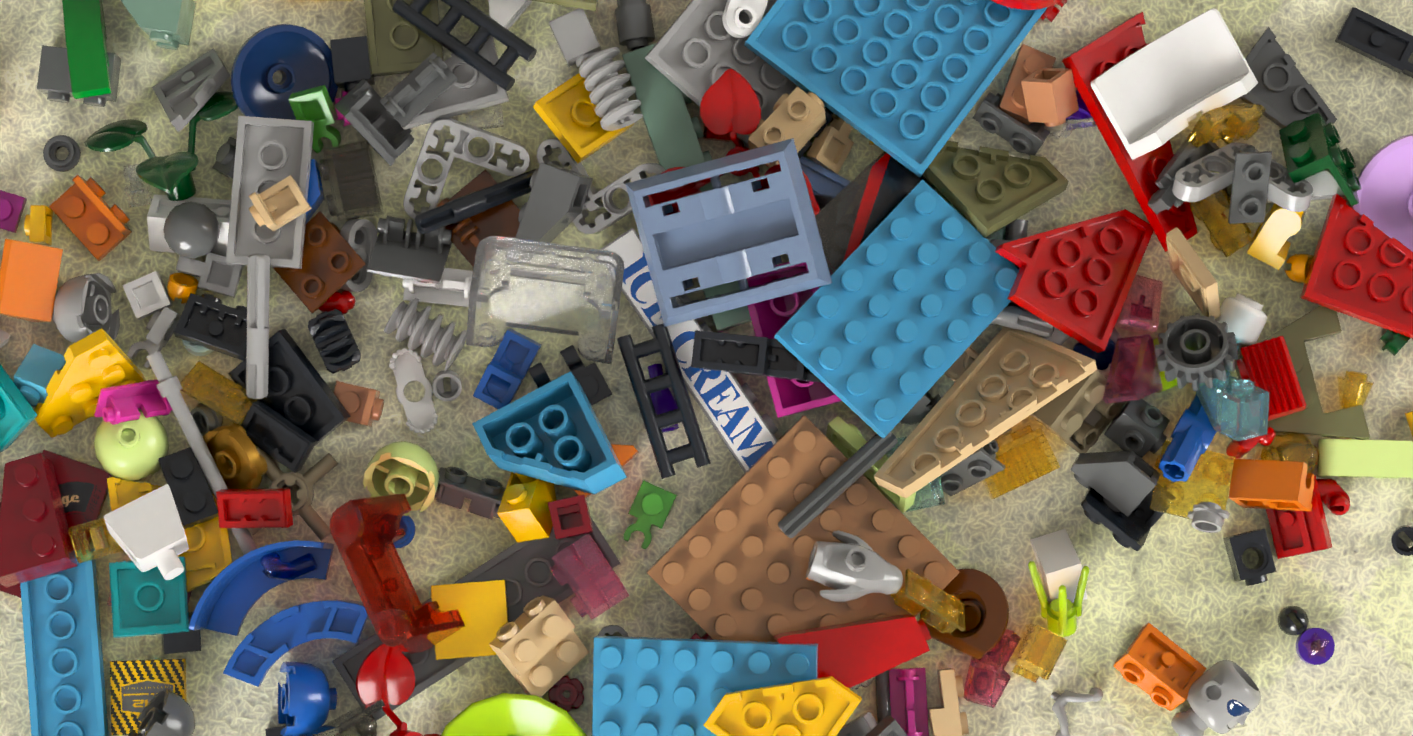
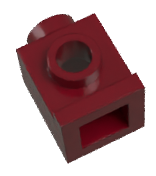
[548,494,594,540]

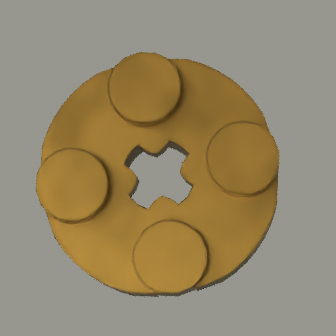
[203,424,268,489]

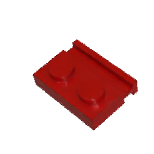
[1266,475,1332,559]

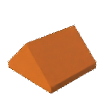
[0,239,63,322]

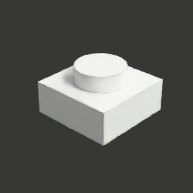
[122,271,173,320]

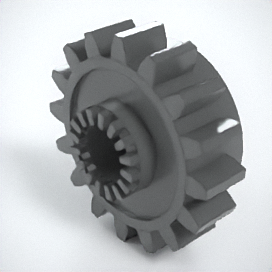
[1155,313,1238,391]

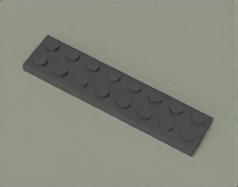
[332,518,621,724]

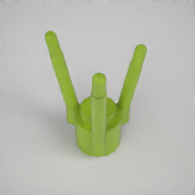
[1028,561,1089,637]

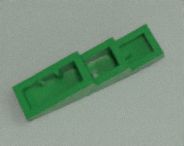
[62,0,112,99]

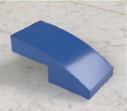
[473,328,542,409]

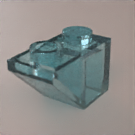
[1195,370,1270,441]

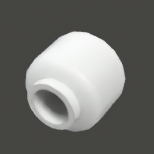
[1215,293,1267,349]

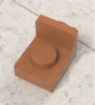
[333,381,384,427]

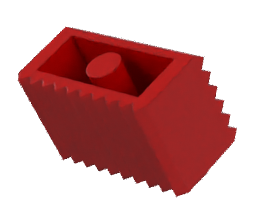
[1235,336,1307,423]

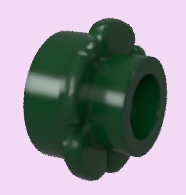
[1380,330,1410,356]

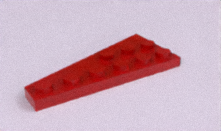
[1062,12,1198,252]
[1300,194,1413,339]

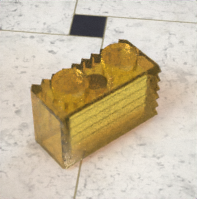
[982,425,1060,500]
[1009,624,1068,683]

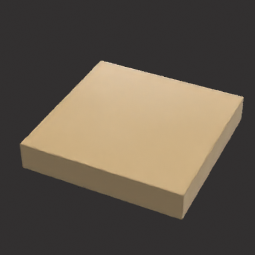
[1166,227,1221,319]

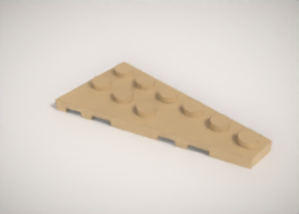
[874,326,1098,498]

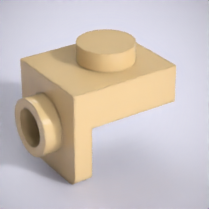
[249,175,312,231]

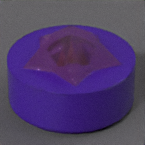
[1296,628,1335,665]

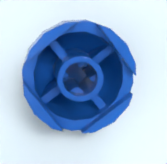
[277,662,337,736]

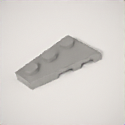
[401,36,509,130]

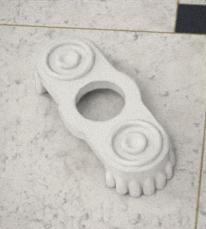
[389,348,438,434]

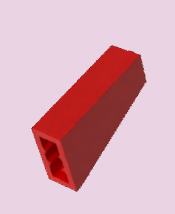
[773,614,931,688]

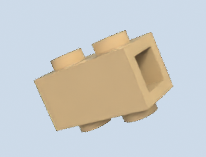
[748,87,826,168]

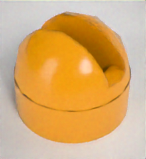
[1285,254,1313,283]
[167,273,198,304]

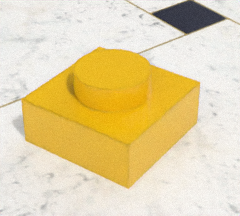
[24,205,53,246]

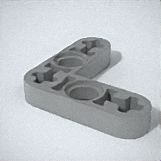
[403,117,530,219]
[537,138,666,234]
[1172,142,1313,212]

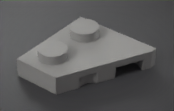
[152,48,230,132]

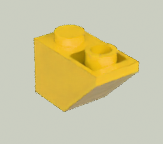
[497,472,556,543]

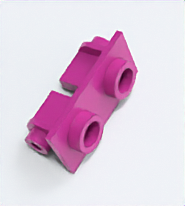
[94,380,173,425]
[889,668,929,736]

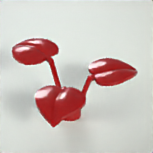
[648,68,820,216]
[356,641,441,736]

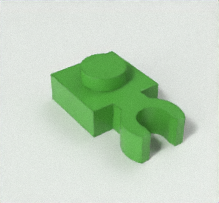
[288,85,341,153]
[624,480,677,549]

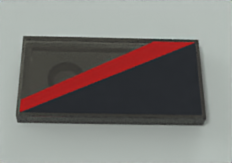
[815,151,942,276]

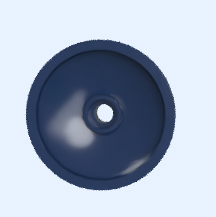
[231,24,338,120]

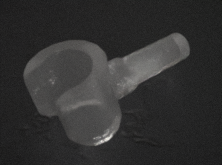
[1050,118,1096,139]

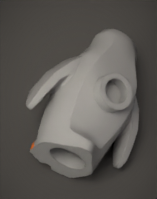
[805,531,903,602]

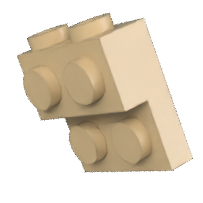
[489,595,589,697]

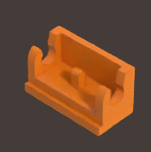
[1228,459,1314,511]

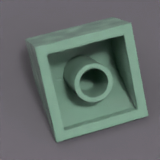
[121,0,196,50]

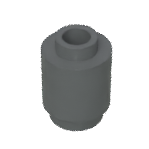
[615,0,655,51]

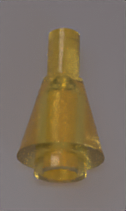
[1337,370,1374,439]

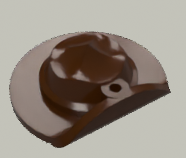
[920,569,1009,659]

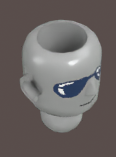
[1171,660,1261,736]

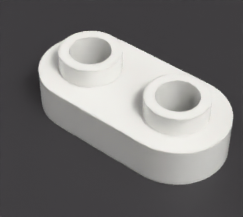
[722,0,768,38]

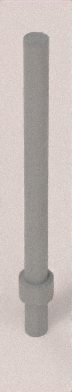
[146,350,257,555]

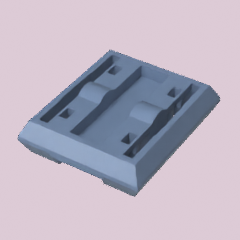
[625,138,832,327]

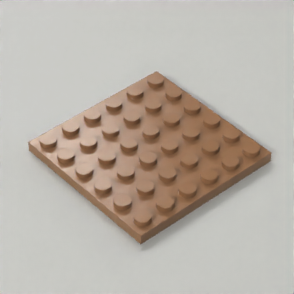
[646,415,960,642]

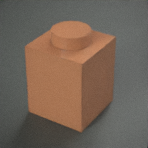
[1021,67,1079,127]

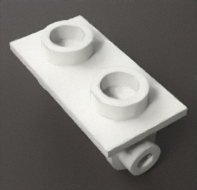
[402,268,480,308]

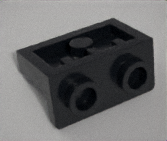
[174,293,247,361]

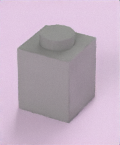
[549,8,601,68]

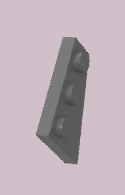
[1239,27,1337,129]

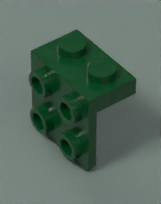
[1279,112,1361,206]

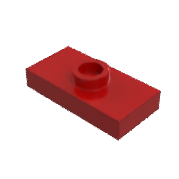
[216,489,293,528]

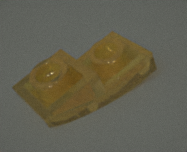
[1187,104,1266,148]

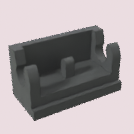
[334,78,414,166]

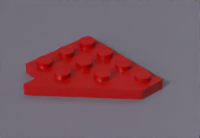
[995,209,1154,353]

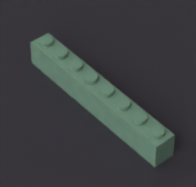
[622,43,751,332]

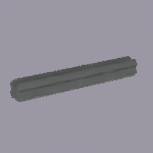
[778,432,898,538]

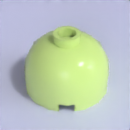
[94,409,169,482]
[363,441,439,516]

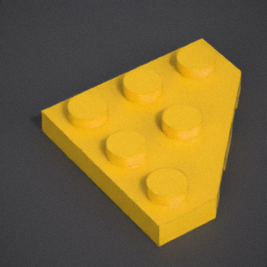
[34,328,146,438]
[703,676,862,736]

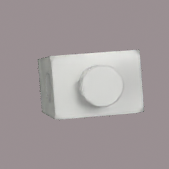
[103,484,189,580]

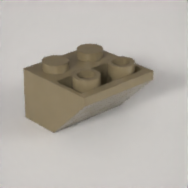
[1031,370,1128,454]

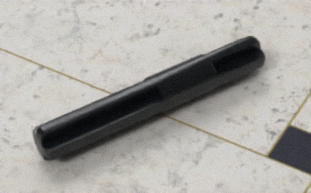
[415,169,536,234]

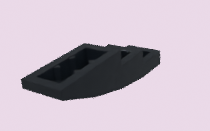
[691,330,823,383]

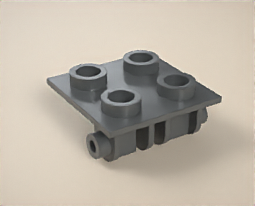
[367,215,452,284]

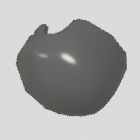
[163,201,220,259]

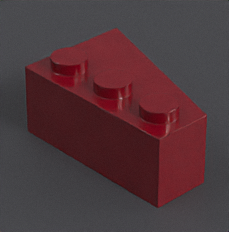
[0,453,78,588]

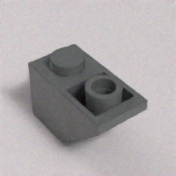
[1070,450,1161,517]

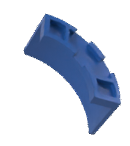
[189,540,334,636]
[223,600,379,687]

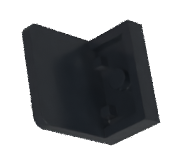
[1081,483,1175,551]

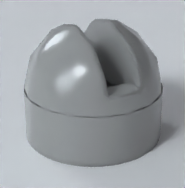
[432,370,462,401]

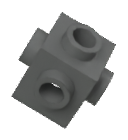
[1104,394,1170,458]

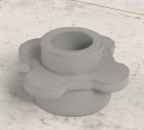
[1188,502,1230,533]

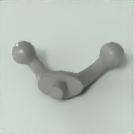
[1051,687,1103,736]

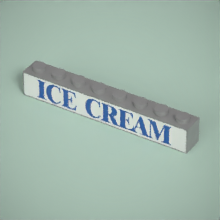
[597,228,778,473]

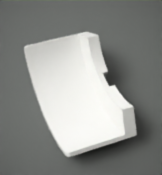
[1091,8,1258,160]

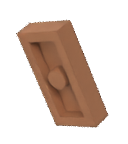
[997,44,1056,125]

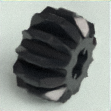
[308,309,361,374]

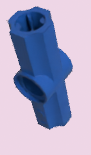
[1158,381,1231,482]

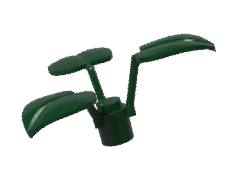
[84,91,238,201]

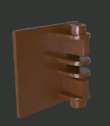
[437,169,520,271]
[273,211,366,314]

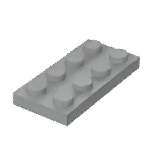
[226,116,314,269]

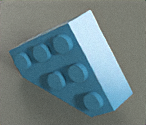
[472,371,627,495]

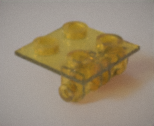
[1150,440,1236,526]

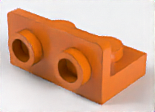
[49,175,132,261]
[1114,622,1207,711]

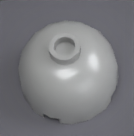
[52,273,120,343]

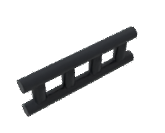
[392,0,537,91]
[617,324,711,479]

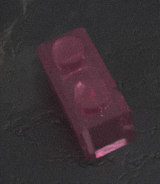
[550,533,630,620]

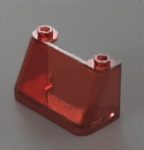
[330,494,465,654]

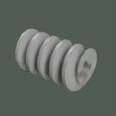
[579,47,643,131]
[384,298,468,372]

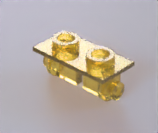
[1190,189,1253,258]
[180,361,260,425]
[891,569,965,634]

